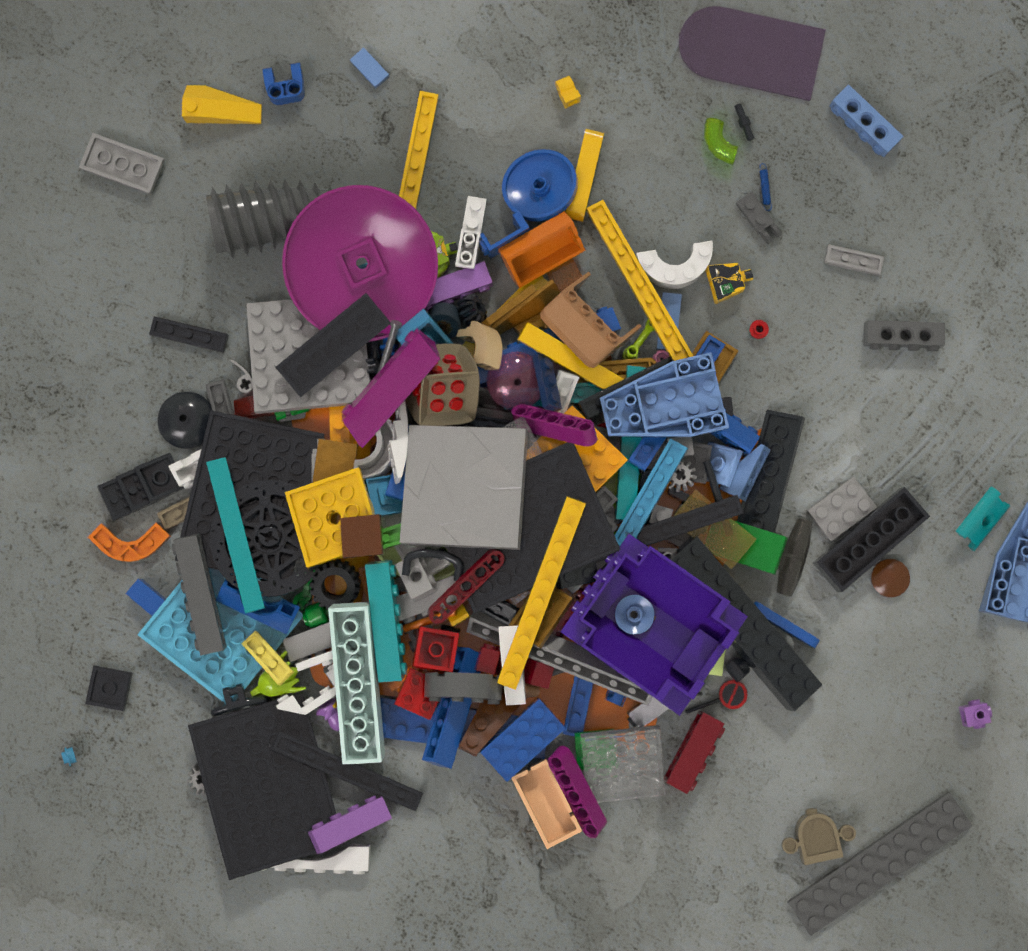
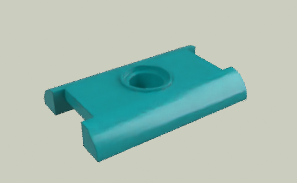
[955,486,1010,551]

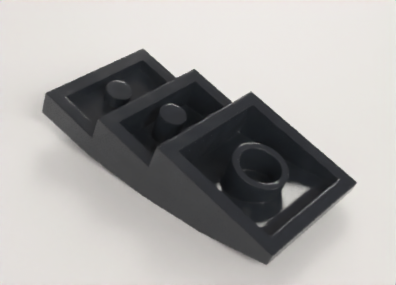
[97,453,184,522]

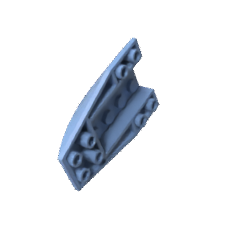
[600,352,729,437]

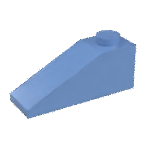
[719,444,771,501]

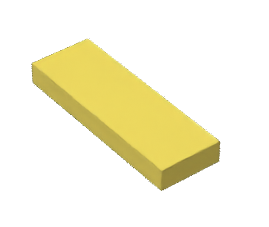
[242,630,294,686]

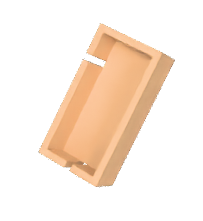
[511,758,582,849]

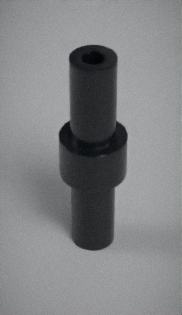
[734,103,755,141]

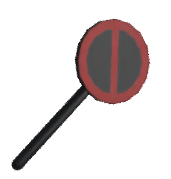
[685,680,748,714]

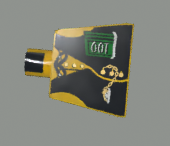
[705,263,753,304]

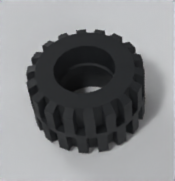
[310,559,361,610]

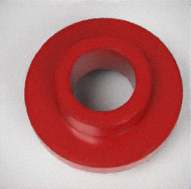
[749,320,769,339]

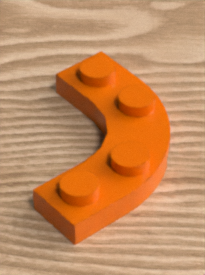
[88,522,171,562]

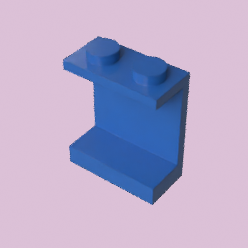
[479,211,529,259]

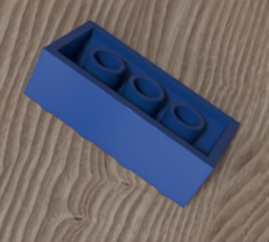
[710,408,760,457]

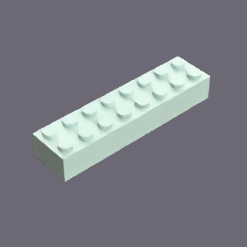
[328,602,385,764]

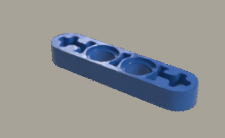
[754,601,820,649]

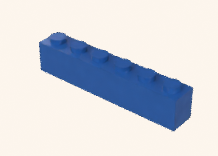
[422,647,481,769]

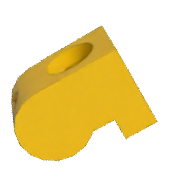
[555,76,581,109]

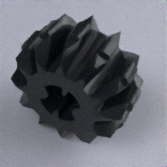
[457,293,487,326]

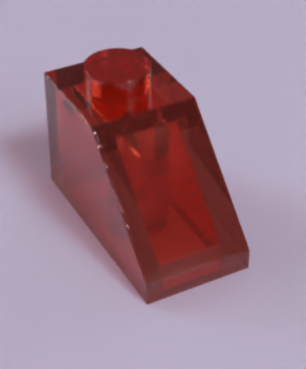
[234,396,274,418]

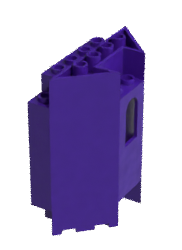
[561,534,748,716]

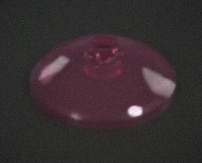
[487,352,540,410]

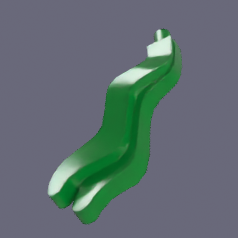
[293,570,315,611]

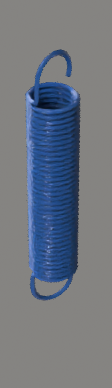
[759,163,772,211]

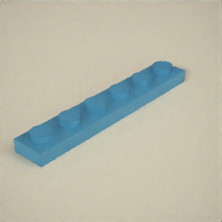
[615,438,688,546]

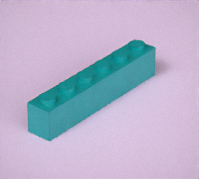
[365,560,407,683]

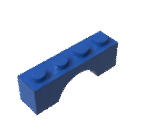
[215,574,300,635]

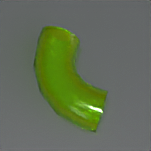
[704,118,738,165]

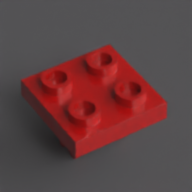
[394,668,438,720]

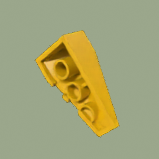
[182,85,262,124]

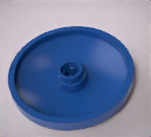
[502,149,578,221]

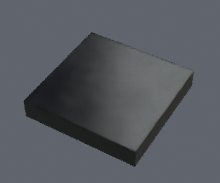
[85,665,133,711]

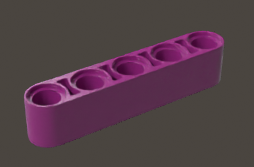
[512,404,597,447]
[548,746,607,838]

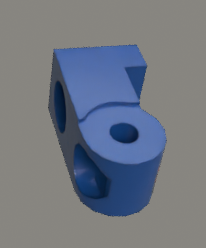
[604,690,626,707]

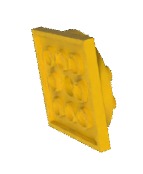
[285,467,375,568]

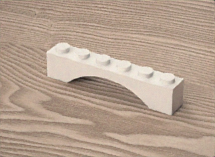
[261,844,371,874]

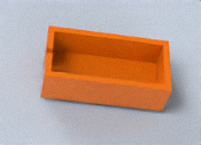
[498,211,586,288]

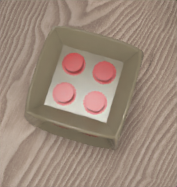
[405,343,480,426]

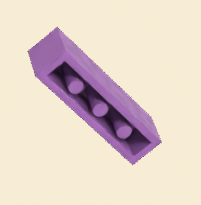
[424,261,493,313]
[308,795,392,854]

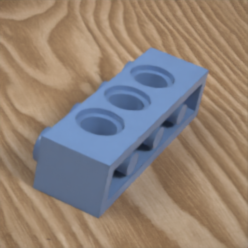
[829,84,904,158]

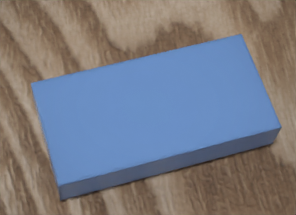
[350,47,389,89]

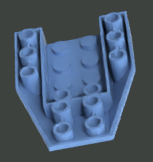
[979,502,1028,623]

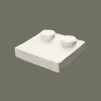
[296,651,333,671]

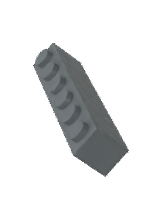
[172,533,227,656]

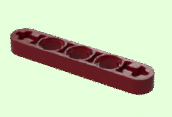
[427,549,505,624]

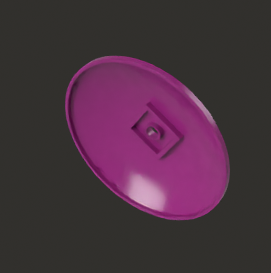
[282,185,438,342]

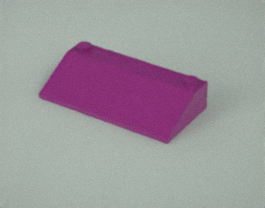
[342,328,441,448]

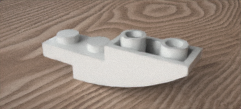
[455,196,487,269]

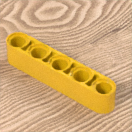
[566,129,604,222]

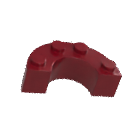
[475,643,554,689]

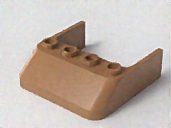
[540,272,642,368]

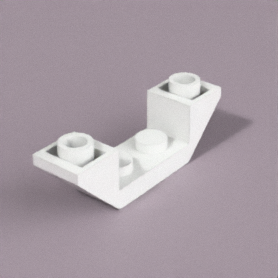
[276,664,336,715]

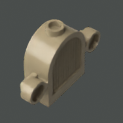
[781,808,856,865]

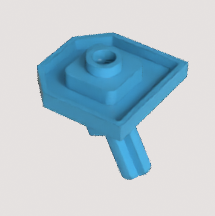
[364,475,403,517]

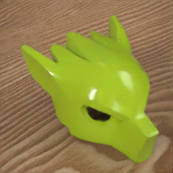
[250,651,306,697]

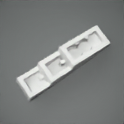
[387,401,408,484]
[499,625,526,705]

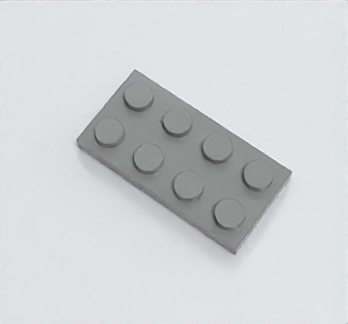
[79,133,165,195]

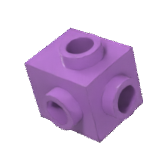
[959,699,992,729]

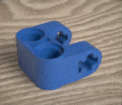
[262,62,305,105]

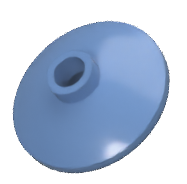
[615,595,654,634]

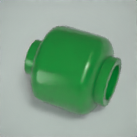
[303,602,329,629]

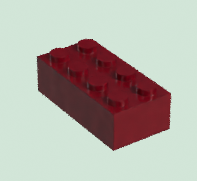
[663,710,725,794]

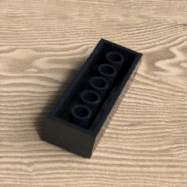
[813,487,930,592]

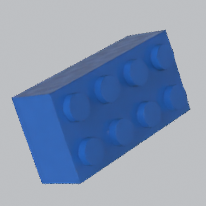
[480,697,566,782]

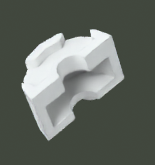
[168,449,201,489]

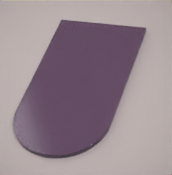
[679,6,826,101]

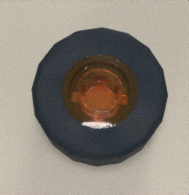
[428,302,462,339]

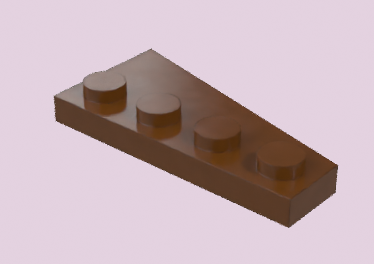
[458,686,527,757]

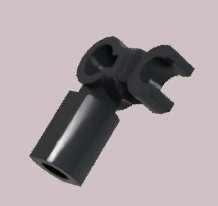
[366,340,381,377]

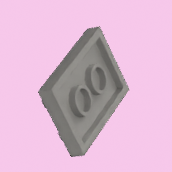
[807,476,877,542]

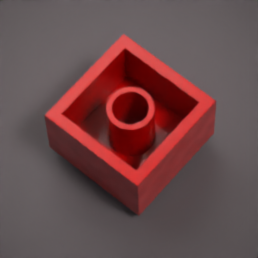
[412,626,459,673]

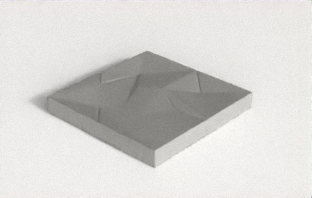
[400,425,528,550]

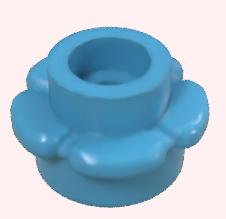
[61,747,77,766]

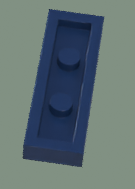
[532,354,562,412]

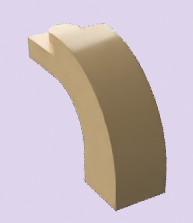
[457,321,502,370]

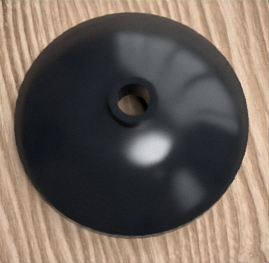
[158,392,212,449]

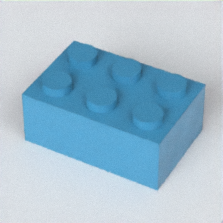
[396,309,454,345]

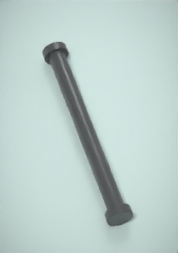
[377,320,402,374]

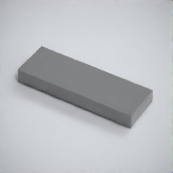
[823,244,884,276]

